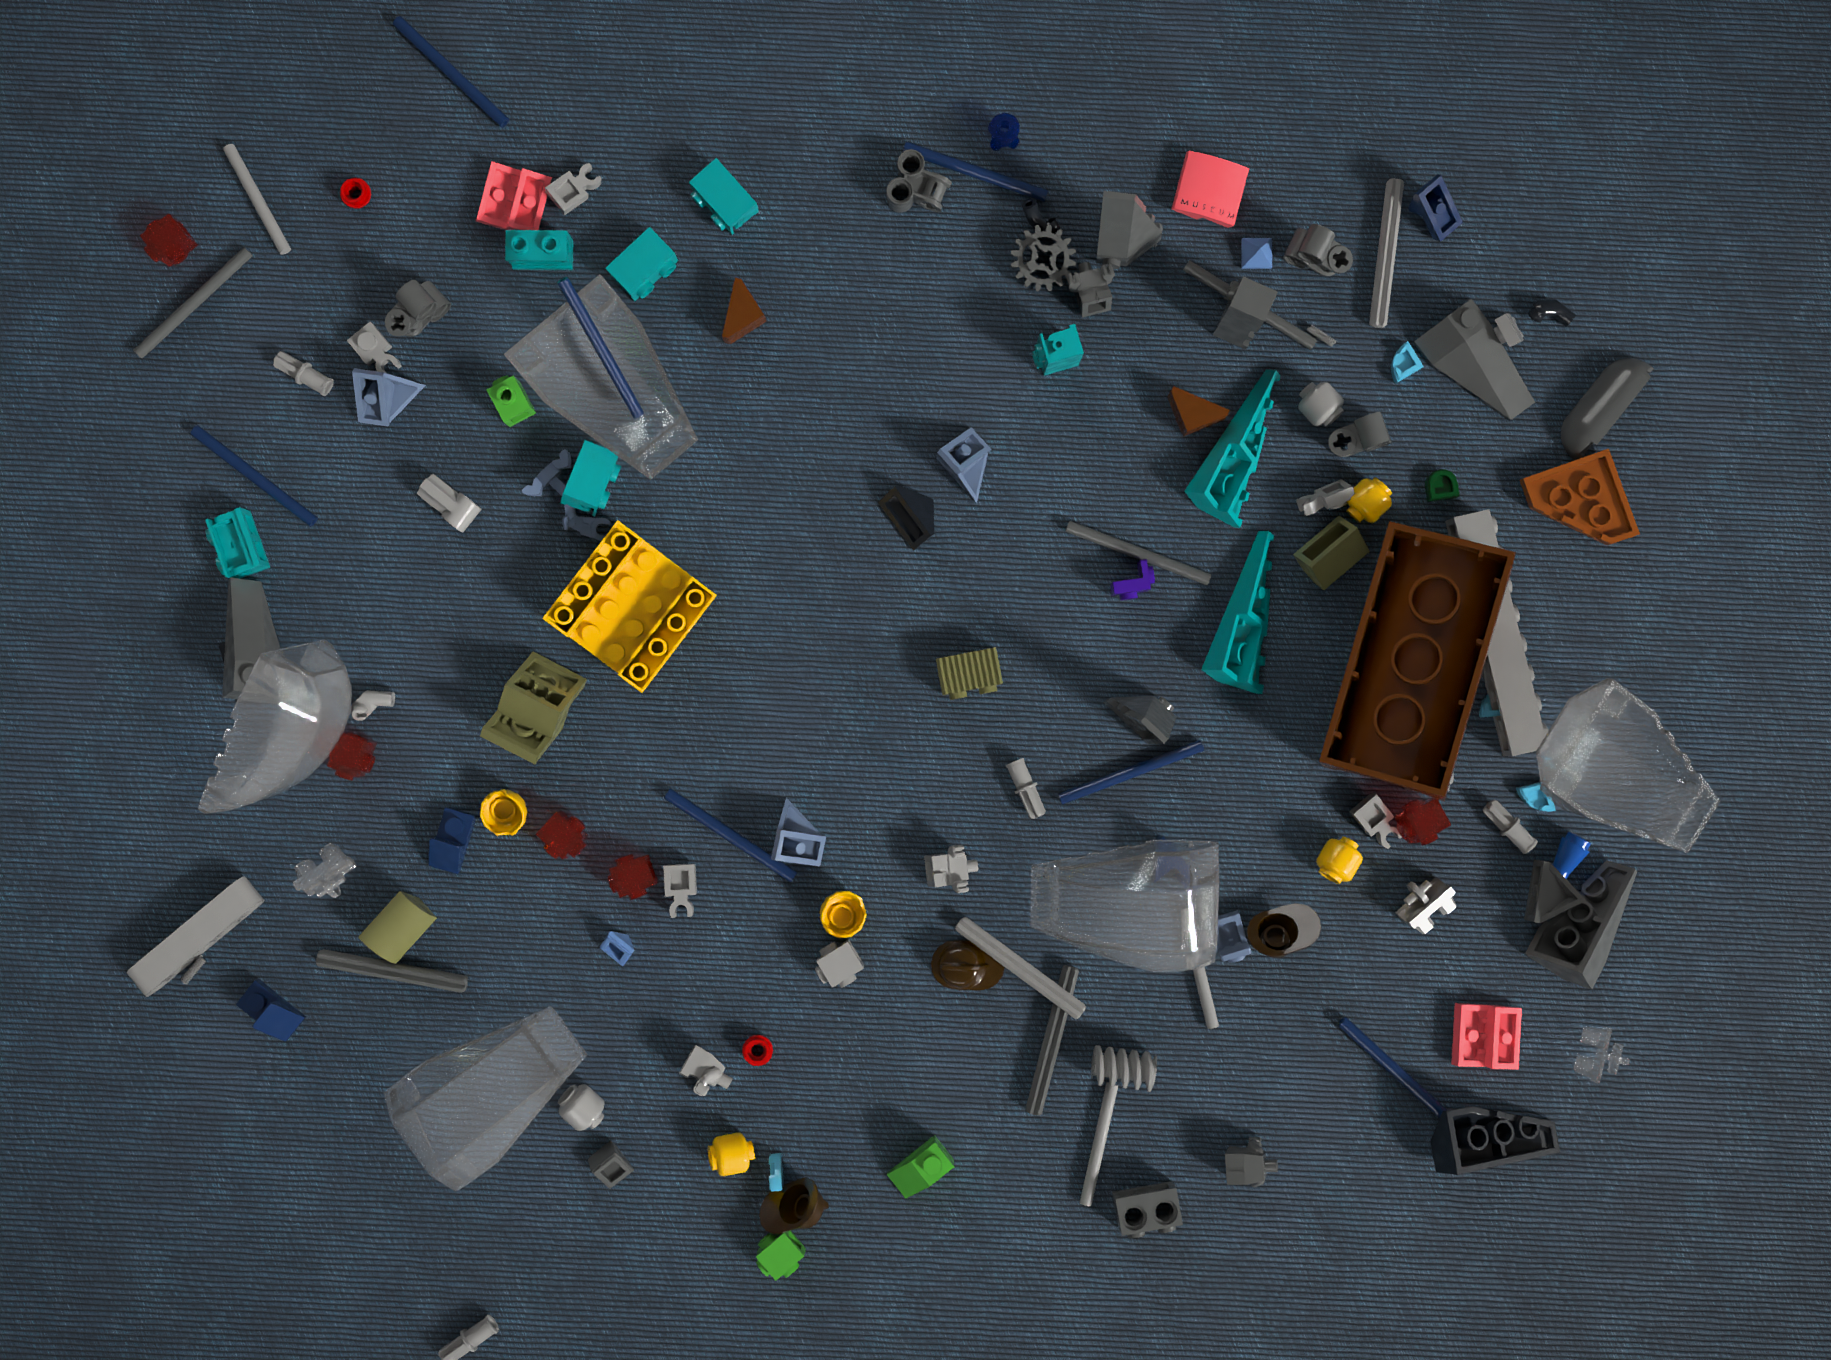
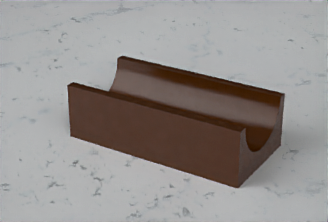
[1319,521,1516,801]

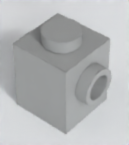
[815,939,864,988]

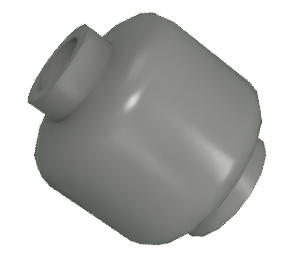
[1298,382,1344,427]
[558,1084,605,1131]

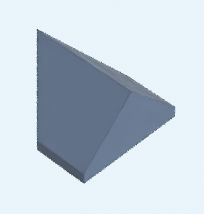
[352,368,426,426]
[936,427,991,503]
[771,797,826,866]

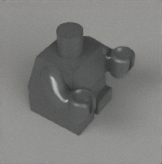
[1066,262,1115,318]
[1225,1137,1278,1188]

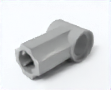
[417,474,482,533]

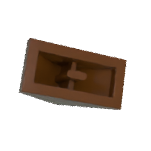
[722,277,767,344]
[1167,386,1230,436]

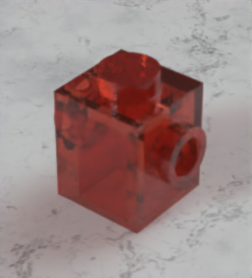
[140,213,198,267]
[327,732,377,780]
[1394,798,1451,846]
[536,811,589,860]
[608,854,659,900]

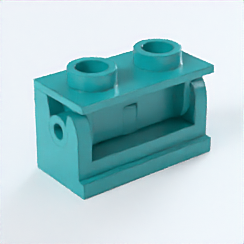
[689,158,759,235]
[605,227,678,302]
[505,230,573,270]
[1032,324,1084,376]
[560,440,621,517]
[205,507,270,579]

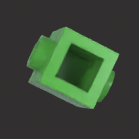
[487,375,536,427]
[756,1230,806,1281]

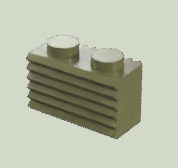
[935,647,1003,700]

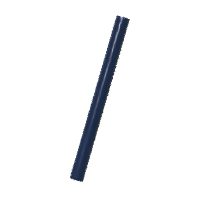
[393,16,509,128]
[903,141,1049,202]
[557,277,644,419]
[190,425,318,527]
[1058,740,1204,805]
[664,788,797,883]
[1337,1016,1447,1119]

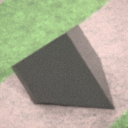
[1524,860,1587,923]

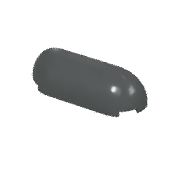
[1561,358,1654,460]

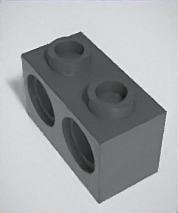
[1112,1181,1183,1238]

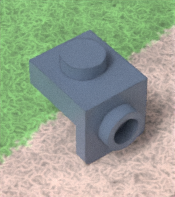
[1208,910,1252,963]

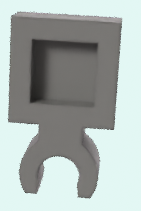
[545,163,602,216]
[1494,313,1524,347]
[347,322,402,373]
[1296,479,1355,516]
[1349,792,1403,849]
[663,864,697,918]

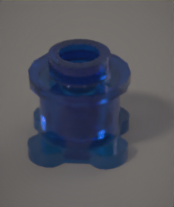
[988,113,1020,151]

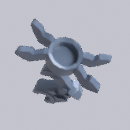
[522,449,611,541]

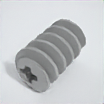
[1091,1045,1157,1092]

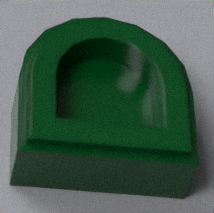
[1425,469,1460,503]

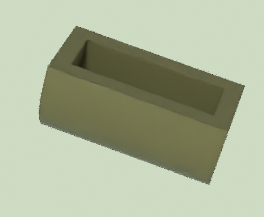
[1293,516,1370,590]
[358,891,437,964]

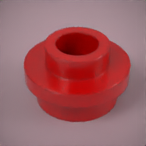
[340,178,371,209]
[742,1034,773,1066]

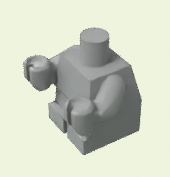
[924,844,978,893]
[679,1045,733,1096]

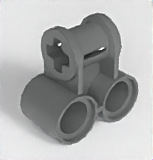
[886,149,952,213]
[1283,224,1353,277]
[385,280,451,337]
[1328,411,1392,457]

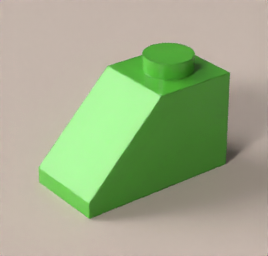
[887,1135,954,1199]

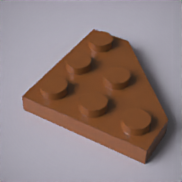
[1519,449,1640,545]

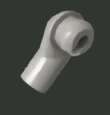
[350,690,395,721]

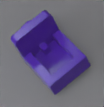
[1110,559,1155,601]

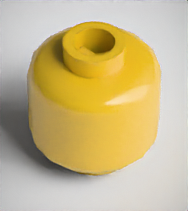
[1346,477,1392,523]
[1316,836,1363,884]
[708,1132,755,1176]

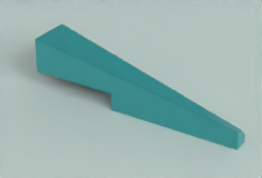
[1184,369,1280,528]
[1201,531,1274,694]

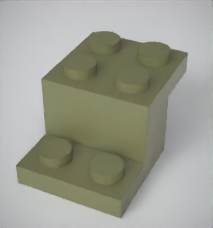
[480,652,587,764]

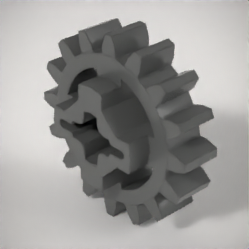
[1011,225,1076,292]

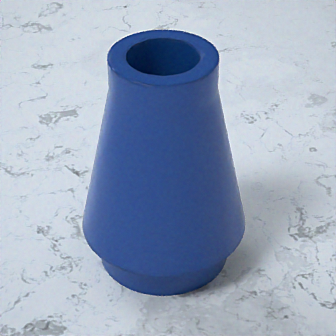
[1553,831,1591,879]

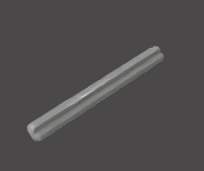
[1369,178,1404,328]
[955,917,1086,1019]

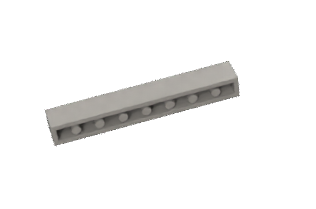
[1445,509,1549,756]

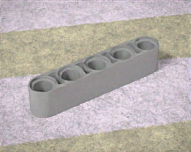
[126,876,265,997]

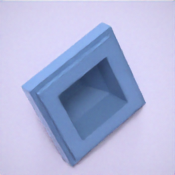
[1241,238,1272,269]
[600,931,635,966]

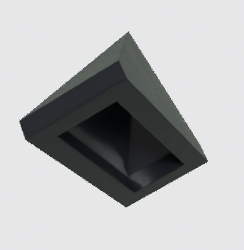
[878,485,934,551]

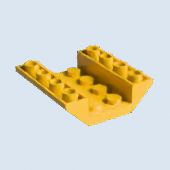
[542,520,717,693]

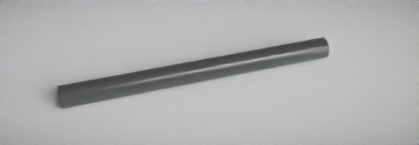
[133,247,253,359]
[1183,260,1317,350]
[1065,520,1211,585]

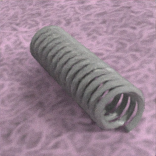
[1307,325,1336,347]
[181,955,206,984]

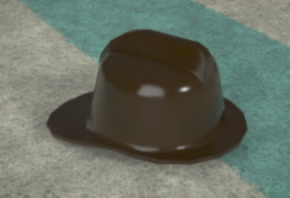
[1247,903,1321,958]
[931,940,1005,990]
[759,1177,829,1234]

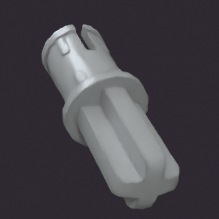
[273,351,334,396]
[1005,758,1046,819]
[1483,799,1538,854]
[438,1315,499,1360]

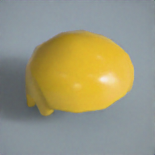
[480,789,527,836]
[820,891,867,938]

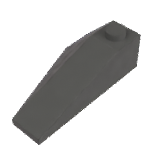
[1097,191,1163,269]
[1413,299,1535,421]
[222,577,288,704]
[1104,696,1177,744]
[1525,860,1637,990]

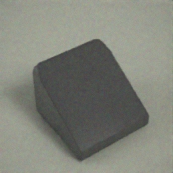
[588,1141,634,1189]

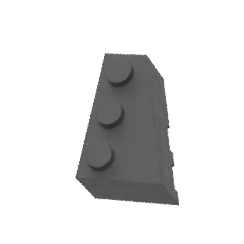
[1213,276,1278,350]

